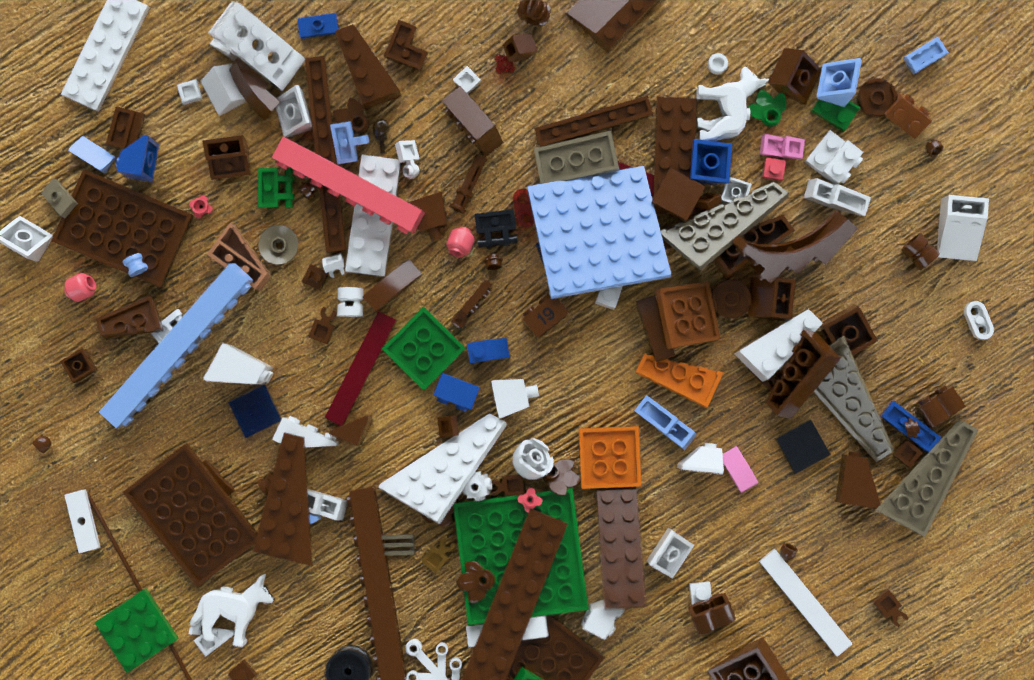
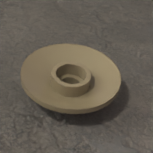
[258,225,298,265]

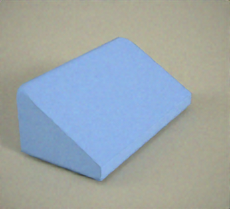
[69,136,116,173]

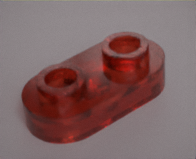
[513,189,535,229]

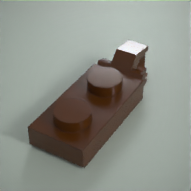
[451,280,492,329]

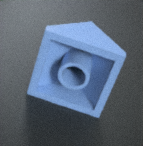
[817,58,862,107]

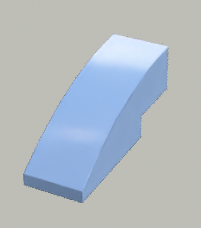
[634,395,697,451]

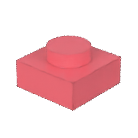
[762,158,786,181]

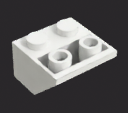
[581,599,624,640]

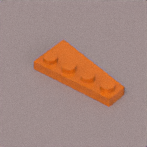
[635,354,724,408]

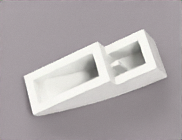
[804,178,871,216]
[307,489,348,520]

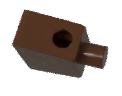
[408,192,447,242]

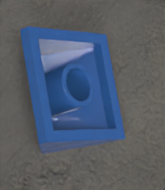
[690,139,732,185]

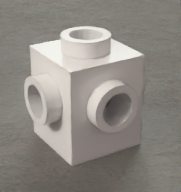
[463,471,493,501]

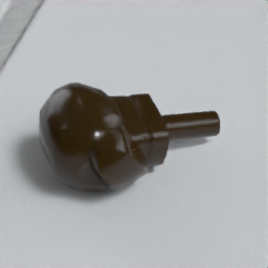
[372,119,389,154]

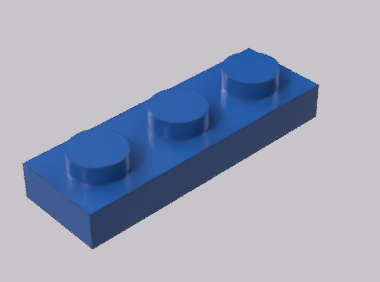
[880,401,942,453]

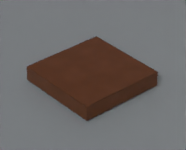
[651,168,705,222]

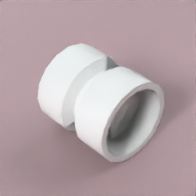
[337,287,364,317]

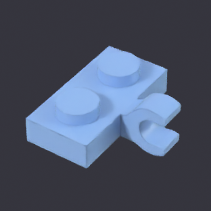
[330,121,370,164]

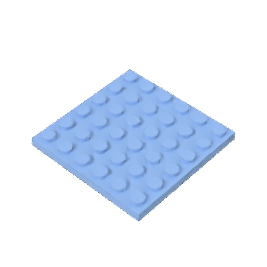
[527,166,671,299]

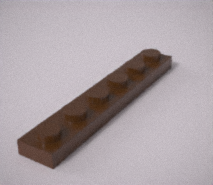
[534,95,653,147]

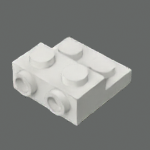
[805,130,863,185]

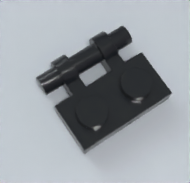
[475,209,518,249]

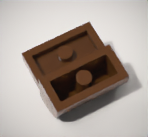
[202,135,251,180]

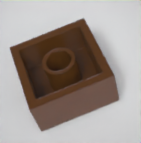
[60,348,98,383]

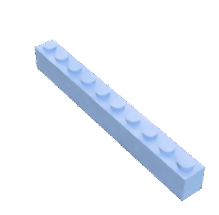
[99,264,253,428]

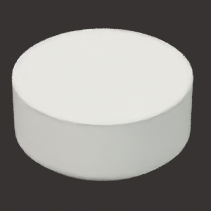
[707,53,728,75]

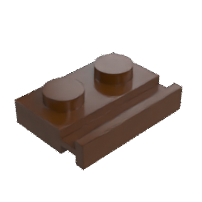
[106,106,146,150]

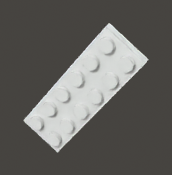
[61,0,149,112]
[345,155,401,277]

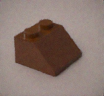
[768,48,822,105]

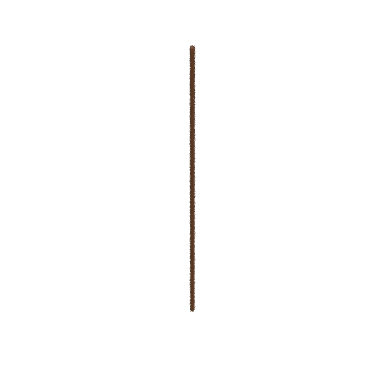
[88,495,192,680]

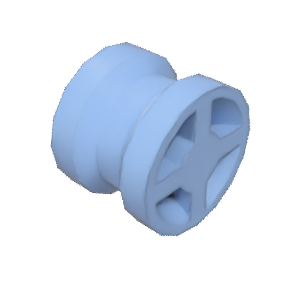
[122,253,148,277]

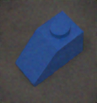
[467,338,510,364]

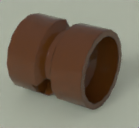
[901,233,940,270]

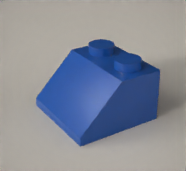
[116,135,160,183]

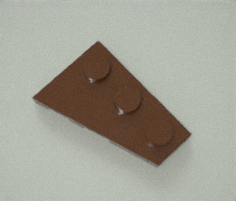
[96,295,164,338]

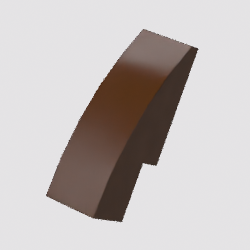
[229,57,280,121]
[362,259,422,313]
[636,295,675,362]

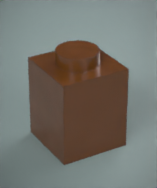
[502,33,538,63]

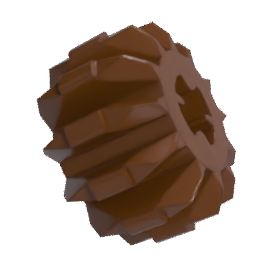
[517,0,551,27]

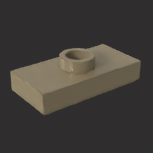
[41,178,78,218]

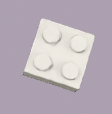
[721,177,752,204]

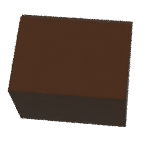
[329,415,373,446]

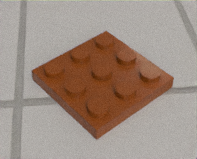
[655,281,721,349]

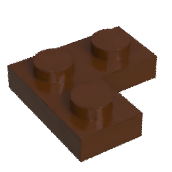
[384,20,428,72]

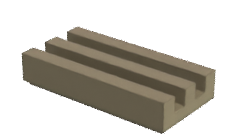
[382,534,415,556]

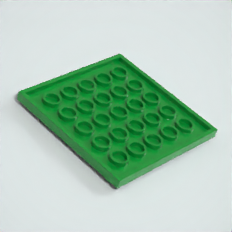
[453,488,589,625]

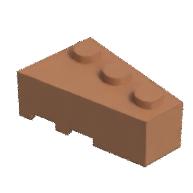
[207,222,272,291]

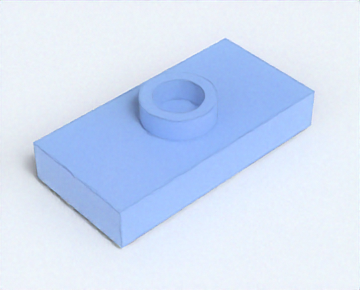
[903,37,948,75]

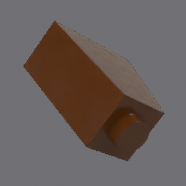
[835,451,881,509]

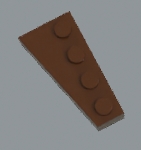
[335,24,402,110]
[713,215,795,280]

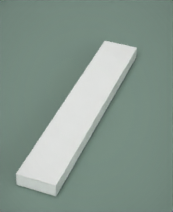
[759,549,852,656]

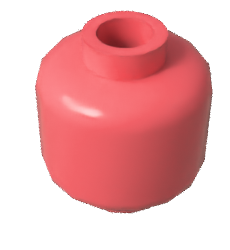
[446,227,475,258]
[64,273,96,302]

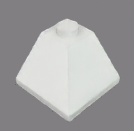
[677,443,723,474]

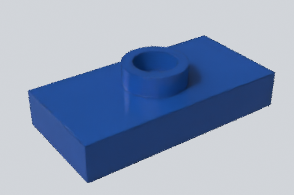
[297,13,339,39]

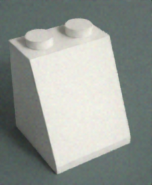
[203,343,273,385]

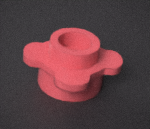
[189,195,213,218]
[518,488,542,512]

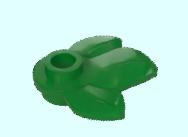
[748,89,787,127]

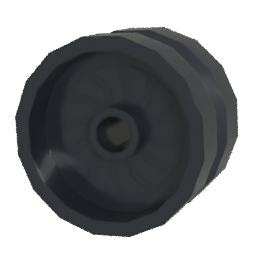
[325,645,373,680]

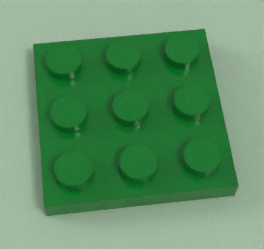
[382,306,466,391]
[94,588,179,673]

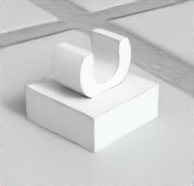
[322,252,344,278]

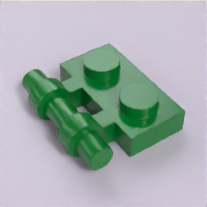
[258,168,295,208]

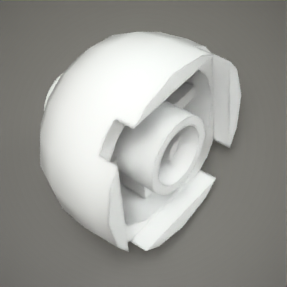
[512,438,554,480]

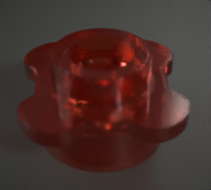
[495,54,515,74]

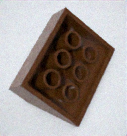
[567,0,661,54]
[708,637,790,680]

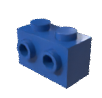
[434,373,480,412]

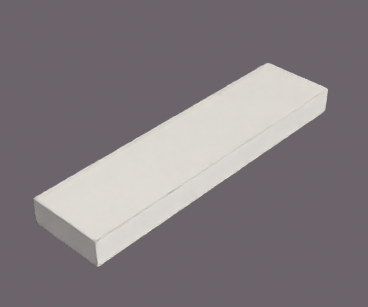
[466,616,548,647]

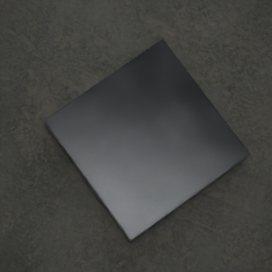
[775,419,831,474]

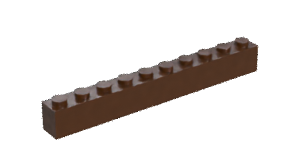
[347,486,407,680]

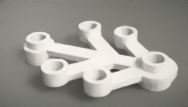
[406,639,462,680]

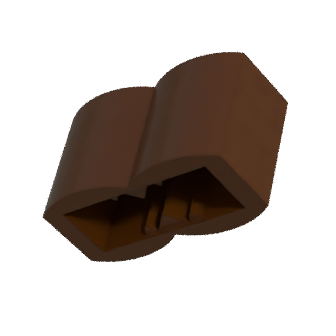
[915,385,966,428]
[688,593,736,634]

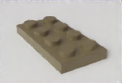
[534,131,619,184]

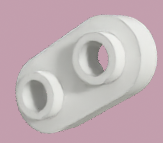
[963,301,994,340]

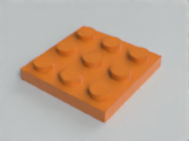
[579,426,642,489]

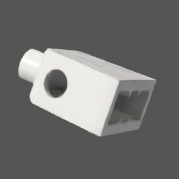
[491,379,539,418]

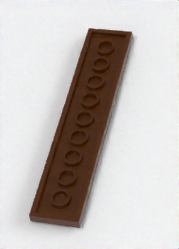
[462,508,568,680]

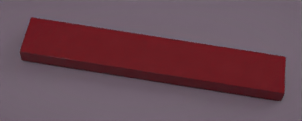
[325,311,397,426]

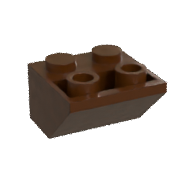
[747,277,796,321]

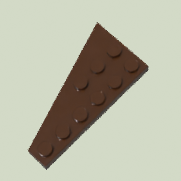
[253,432,313,566]

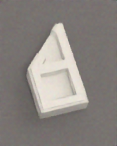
[194,627,235,657]

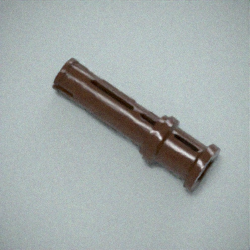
[449,154,487,214]

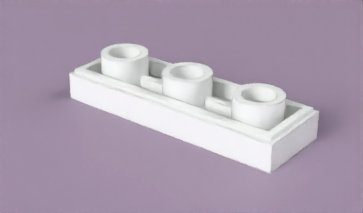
[64,489,100,553]

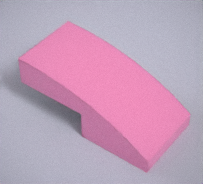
[760,134,805,159]
[722,446,758,493]

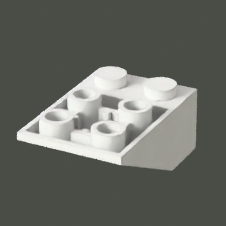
[937,195,989,261]

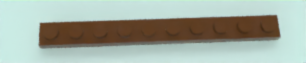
[305,56,347,253]

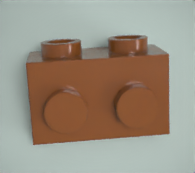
[884,93,932,139]

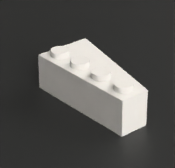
[734,309,823,382]

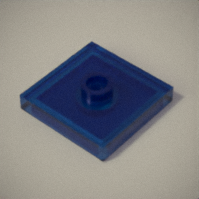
[228,385,282,438]

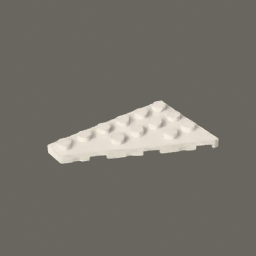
[378,413,507,524]

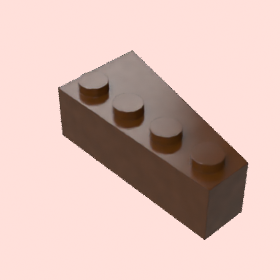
[766,329,841,418]

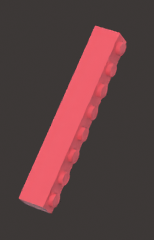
[272,137,425,234]

